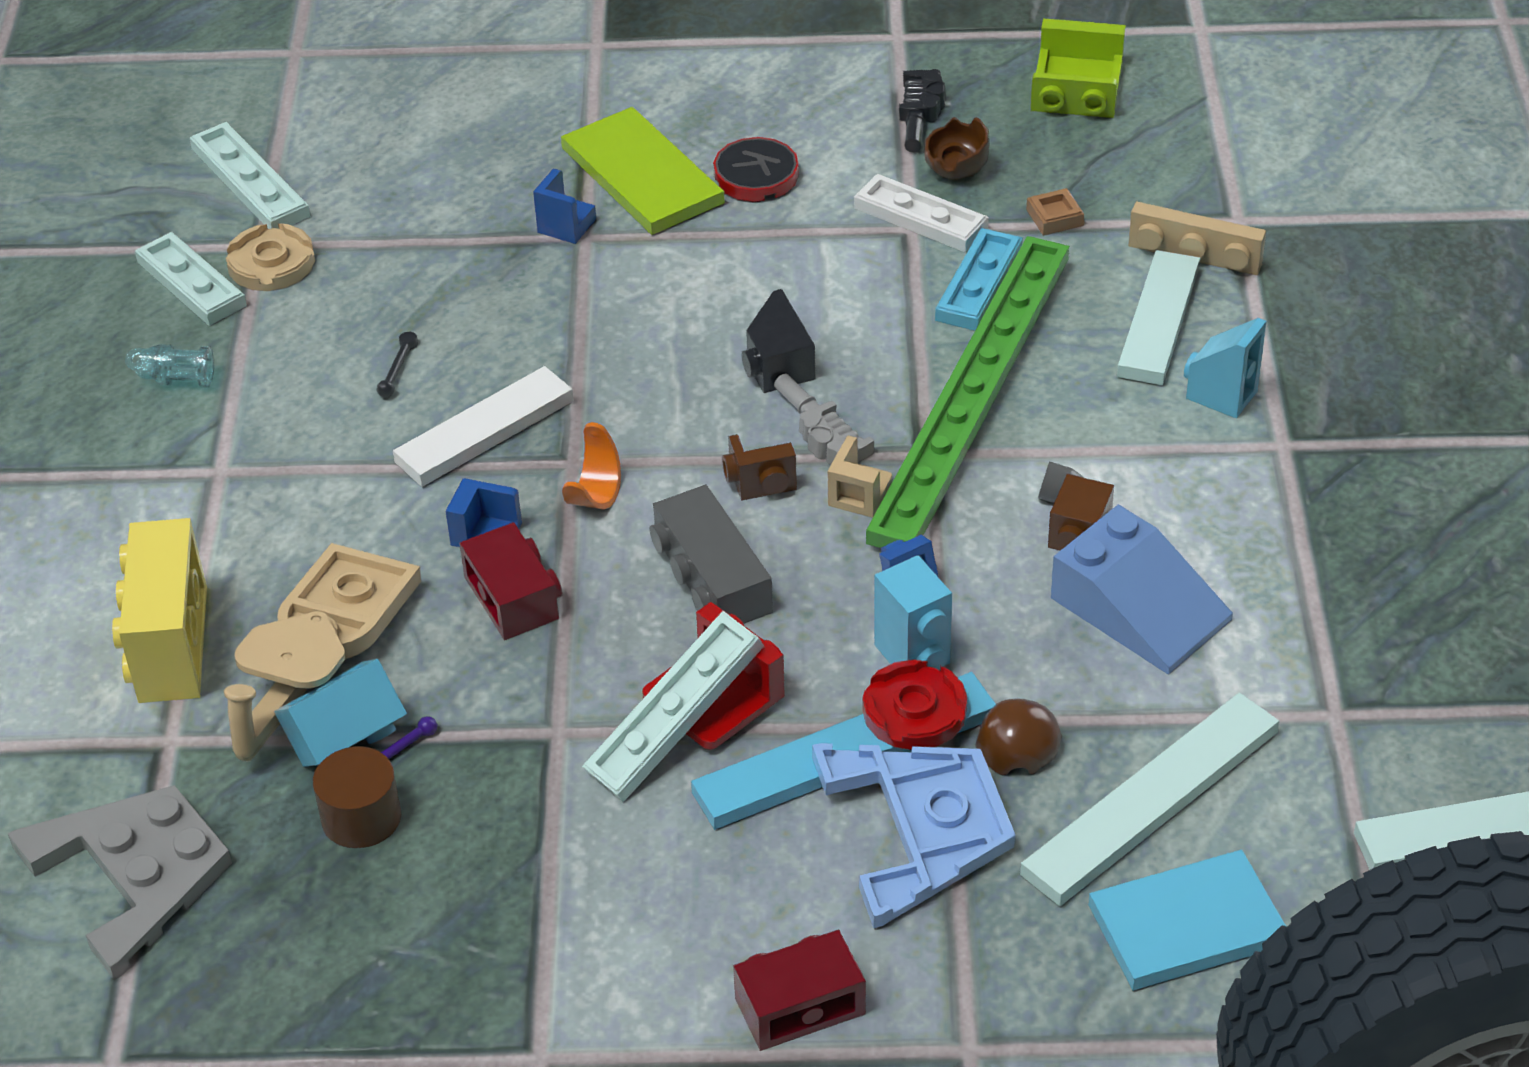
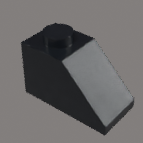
[741,289,816,393]

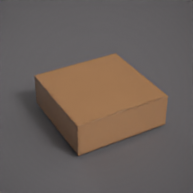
[1026,188,1084,236]

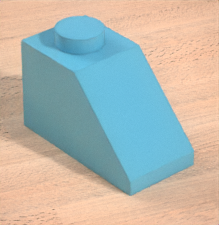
[1184,318,1267,419]

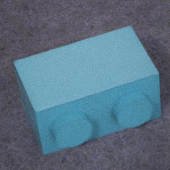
[874,555,952,670]
[274,659,407,767]

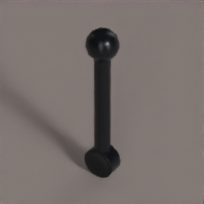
[376,332,418,398]

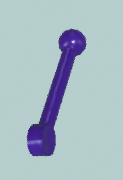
[381,716,438,759]

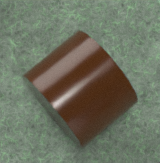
[313,747,401,848]

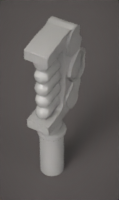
[774,374,874,464]

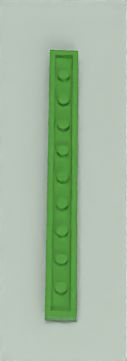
[866,236,1070,548]

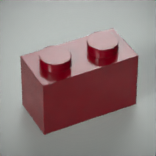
[459,522,562,641]
[733,929,866,1051]

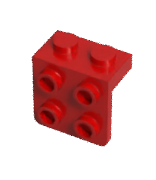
[642,602,785,749]

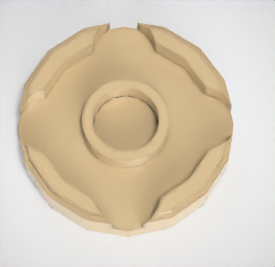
[226,224,315,291]

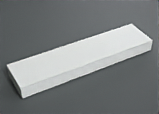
[393,366,574,487]

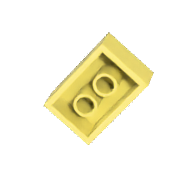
[112,518,207,703]

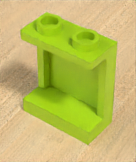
[1030,18,1126,118]

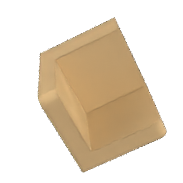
[827,435,892,518]

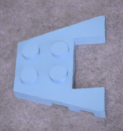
[812,743,1016,928]

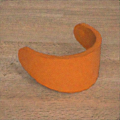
[562,422,621,509]

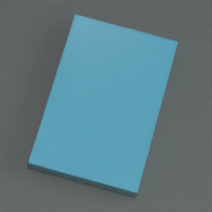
[1088,849,1286,991]

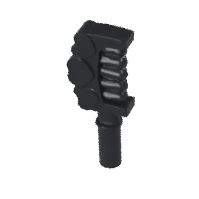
[899,69,946,153]

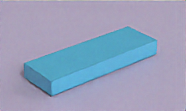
[935,228,1023,331]

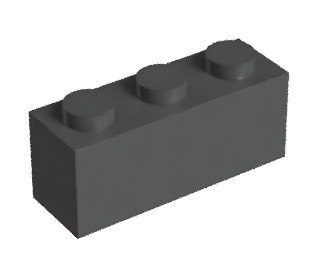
[649,484,773,624]

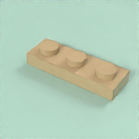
[1128,201,1266,275]

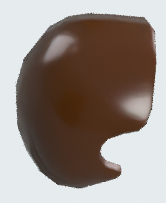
[924,117,990,180]
[975,698,1062,776]

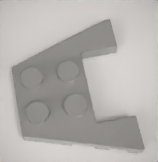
[8,785,232,980]

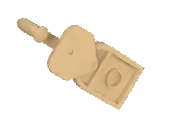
[224,543,421,761]

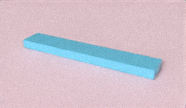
[691,672,996,830]

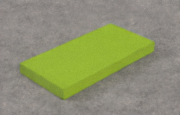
[561,106,725,235]

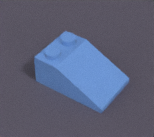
[1051,504,1233,675]

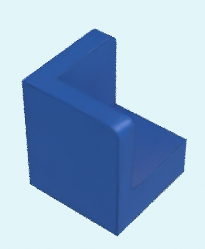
[533,168,596,244]
[445,478,522,547]

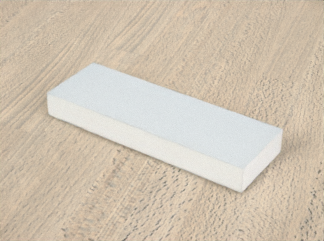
[854,174,989,253]

